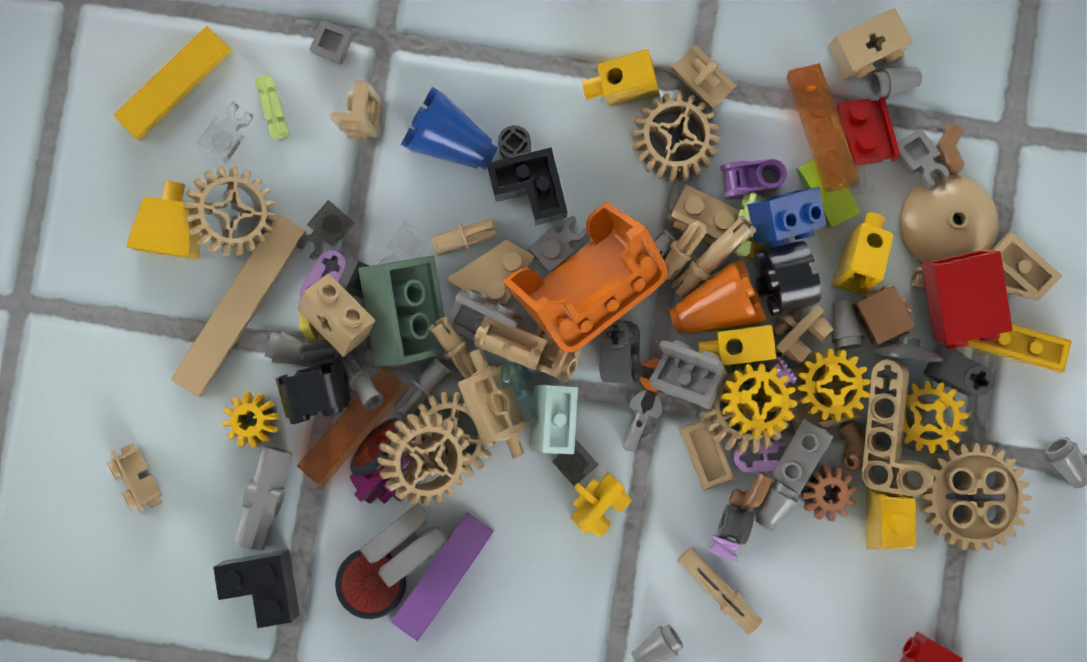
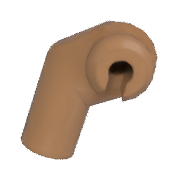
[936,124,964,174]
[838,420,865,471]
[729,472,773,511]

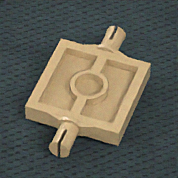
[458,348,533,459]

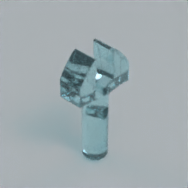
[500,362,538,423]

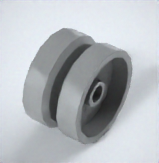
[359,502,447,587]

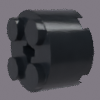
[754,241,821,316]
[275,361,352,424]

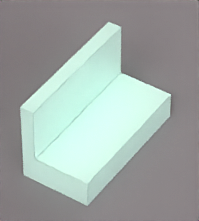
[530,385,578,454]

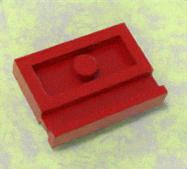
[835,97,900,166]

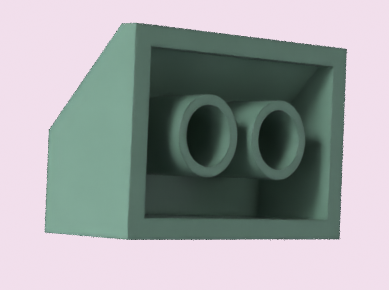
[358,255,445,366]

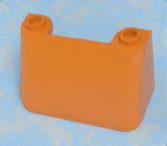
[503,202,667,353]

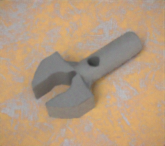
[623,390,662,452]

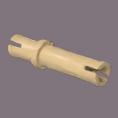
[671,216,756,298]
[677,546,763,635]

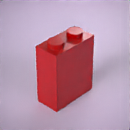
[921,249,1013,348]

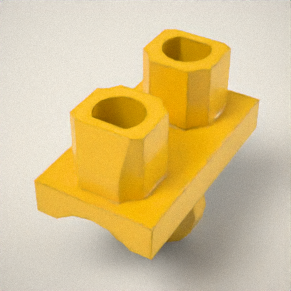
[570,472,631,537]

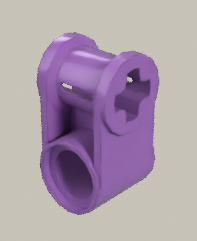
[720,159,787,200]

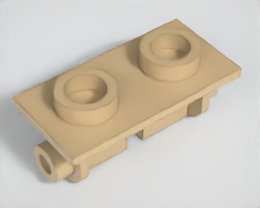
[473,315,547,370]
[107,443,163,514]

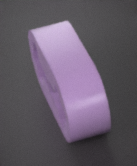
[300,250,347,298]
[732,440,789,473]

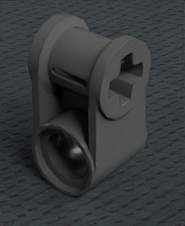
[599,320,641,383]
[923,344,995,396]

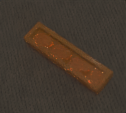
[787,63,860,193]
[297,366,410,488]

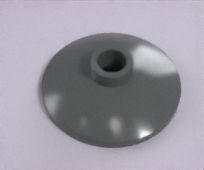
[873,337,943,362]

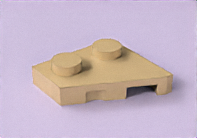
[992,232,1062,301]
[447,239,535,306]

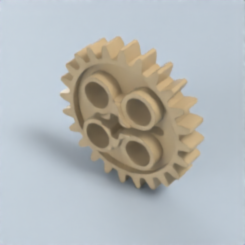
[918,442,1032,552]

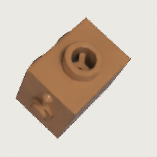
[853,285,915,346]

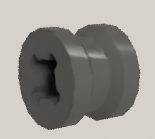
[718,505,754,545]

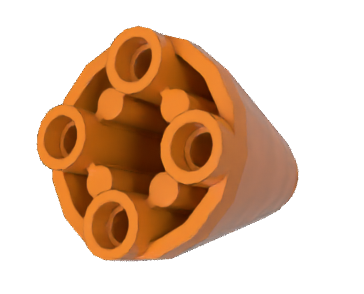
[669,259,767,334]

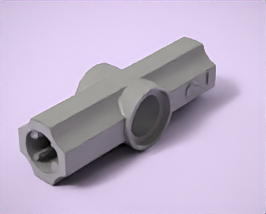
[234,446,293,551]

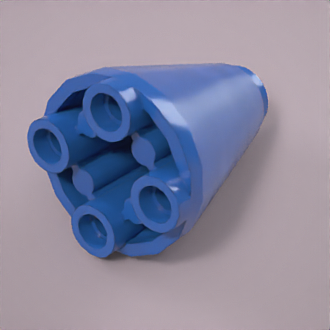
[401,86,498,170]

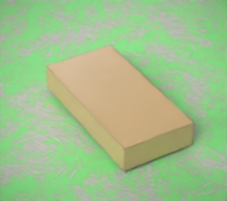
[679,419,735,490]

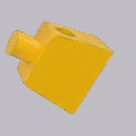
[582,48,660,106]
[126,181,200,260]
[831,212,894,296]
[698,325,776,366]
[866,486,916,550]

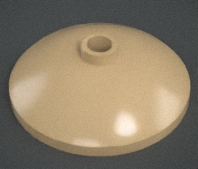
[899,174,999,263]

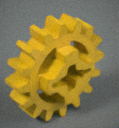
[795,349,871,422]
[720,363,797,439]
[894,380,970,453]

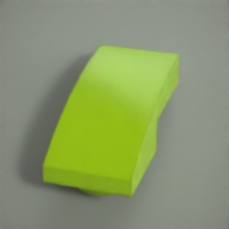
[795,154,860,228]

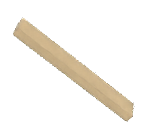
[171,213,307,397]

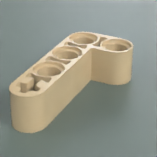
[862,358,934,496]

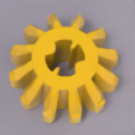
[221,392,280,448]

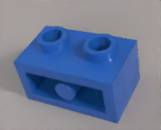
[747,187,827,247]

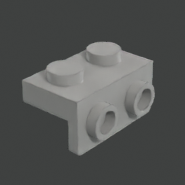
[448,288,522,341]
[649,340,728,409]

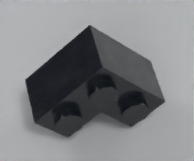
[486,147,568,226]
[213,549,300,629]

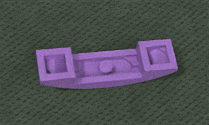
[391,513,494,641]

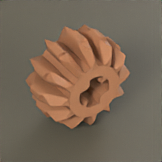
[799,464,858,522]

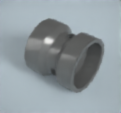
[498,125,531,159]

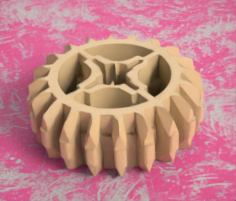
[631,92,720,182]
[183,166,276,256]
[701,363,792,454]
[409,392,496,478]
[378,411,472,506]

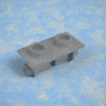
[771,419,834,494]

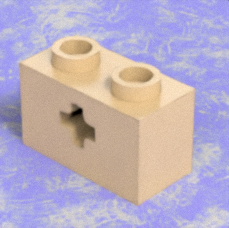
[828,8,913,80]
[297,273,376,357]

